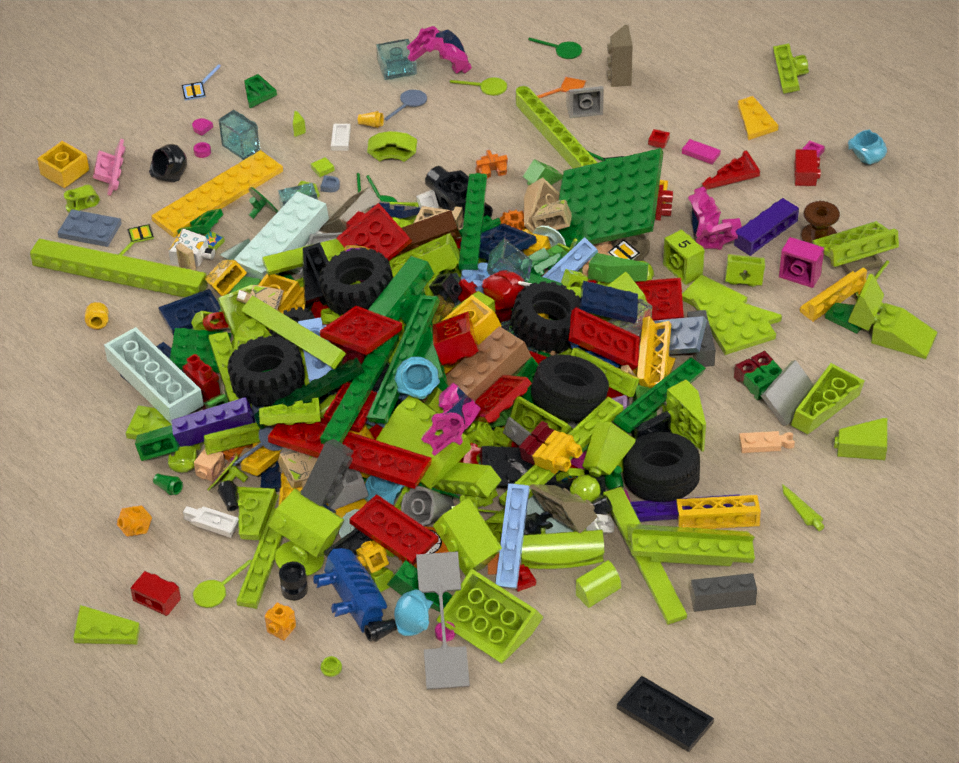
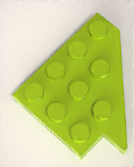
[692,292,782,355]

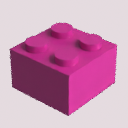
[779,237,824,288]

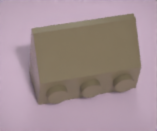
[607,25,633,87]
[320,187,382,233]
[529,484,597,533]

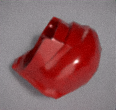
[481,270,526,311]

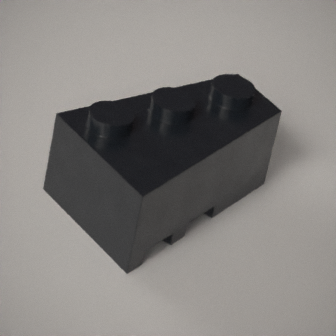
[302,243,328,309]

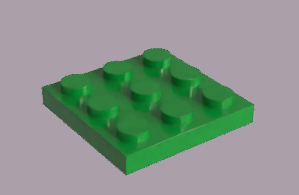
[170,328,231,373]

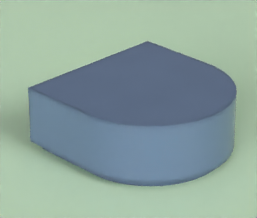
[320,175,340,192]

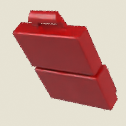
[323,382,377,433]

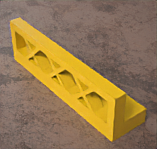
[800,268,867,322]
[637,316,672,388]
[676,495,761,529]

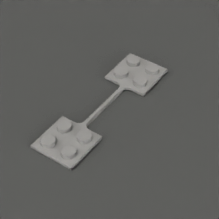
[416,552,470,690]

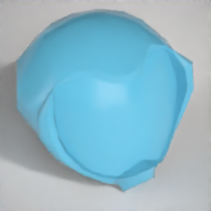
[848,129,887,164]
[395,357,440,400]
[364,475,405,505]
[394,589,434,636]

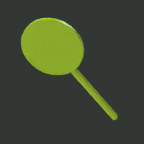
[449,77,507,96]
[193,560,252,608]

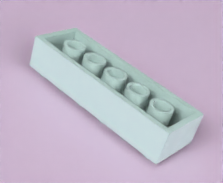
[234,192,329,280]
[104,327,203,424]

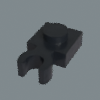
[524,511,553,535]

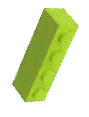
[434,462,501,498]

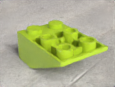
[666,380,706,452]

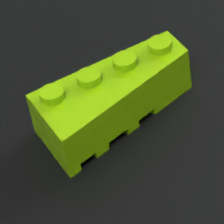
[791,363,865,434]

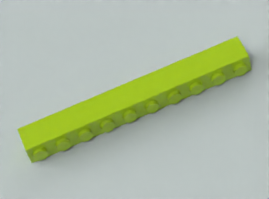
[30,238,208,297]

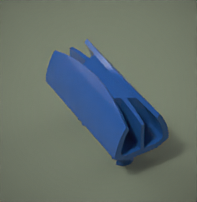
[313,548,387,633]

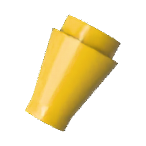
[357,111,384,128]

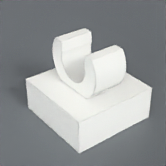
[416,190,439,209]

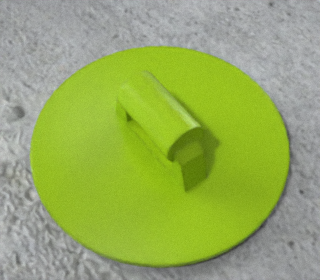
[275,541,324,576]

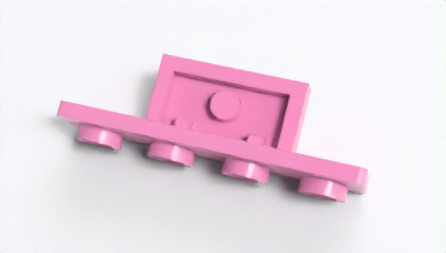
[93,139,125,196]

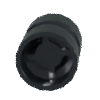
[279,561,308,601]

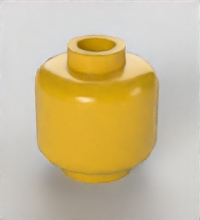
[84,302,109,330]

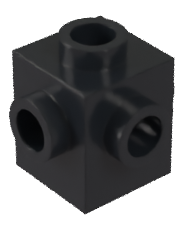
[429,273,463,303]

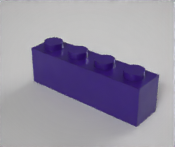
[734,198,799,256]
[171,397,255,447]

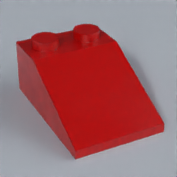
[432,311,479,365]

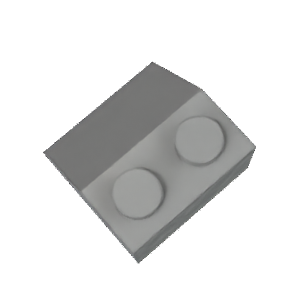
[566,86,604,118]

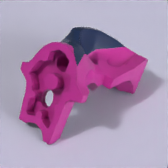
[407,26,472,74]
[688,187,738,250]
[421,383,481,456]

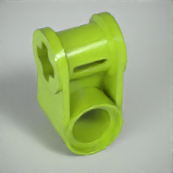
[64,185,100,212]

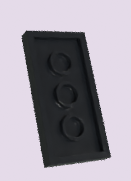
[480,446,561,488]
[617,676,714,752]

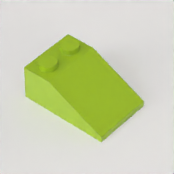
[871,303,937,359]

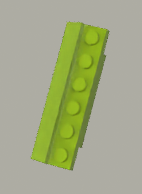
[627,524,755,566]

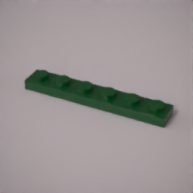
[254,357,364,430]

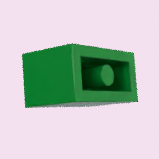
[135,425,180,461]

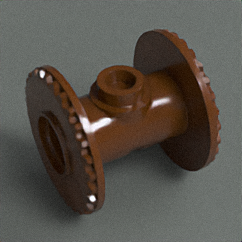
[801,200,840,244]

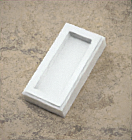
[331,124,351,151]

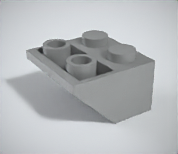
[328,468,369,510]

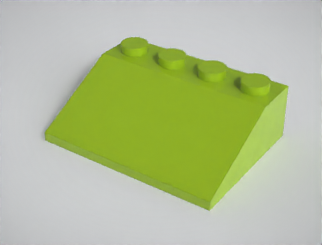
[376,395,472,489]
[436,569,544,664]

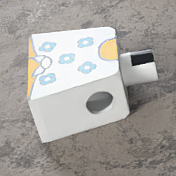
[168,229,215,267]

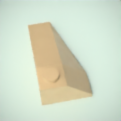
[524,177,560,233]

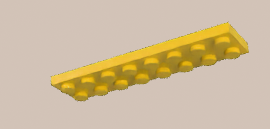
[151,150,283,238]

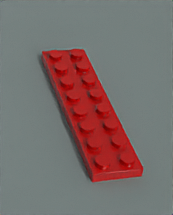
[268,422,432,489]

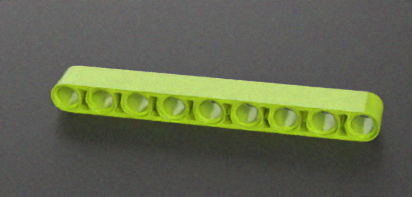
[516,86,598,168]

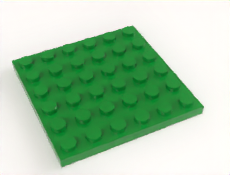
[551,148,664,248]

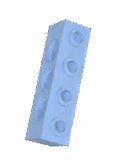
[298,317,332,383]

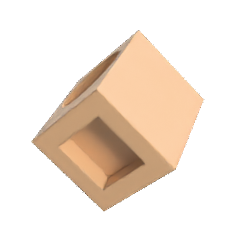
[194,449,225,482]

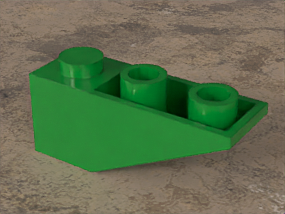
[387,560,452,612]

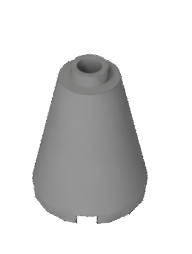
[401,486,454,526]

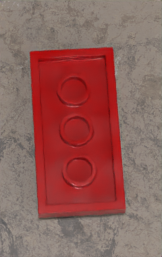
[569,307,640,370]
[349,494,439,565]

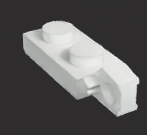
[183,506,239,538]

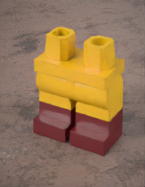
[519,421,582,474]

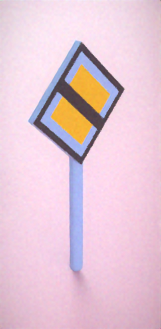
[181,64,221,100]

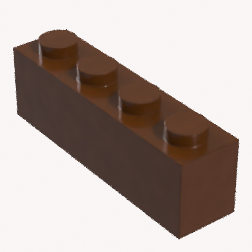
[393,210,461,258]

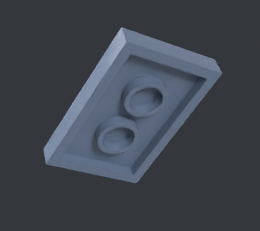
[57,209,122,247]
[654,316,707,354]

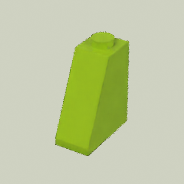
[834,418,888,460]
[583,422,636,477]

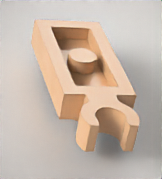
[739,431,795,453]

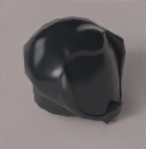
[149,144,187,182]

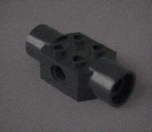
[425,166,493,218]

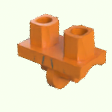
[475,150,508,179]

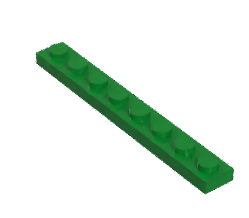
[459,173,487,270]
[367,295,440,424]
[320,334,400,444]
[613,357,706,433]

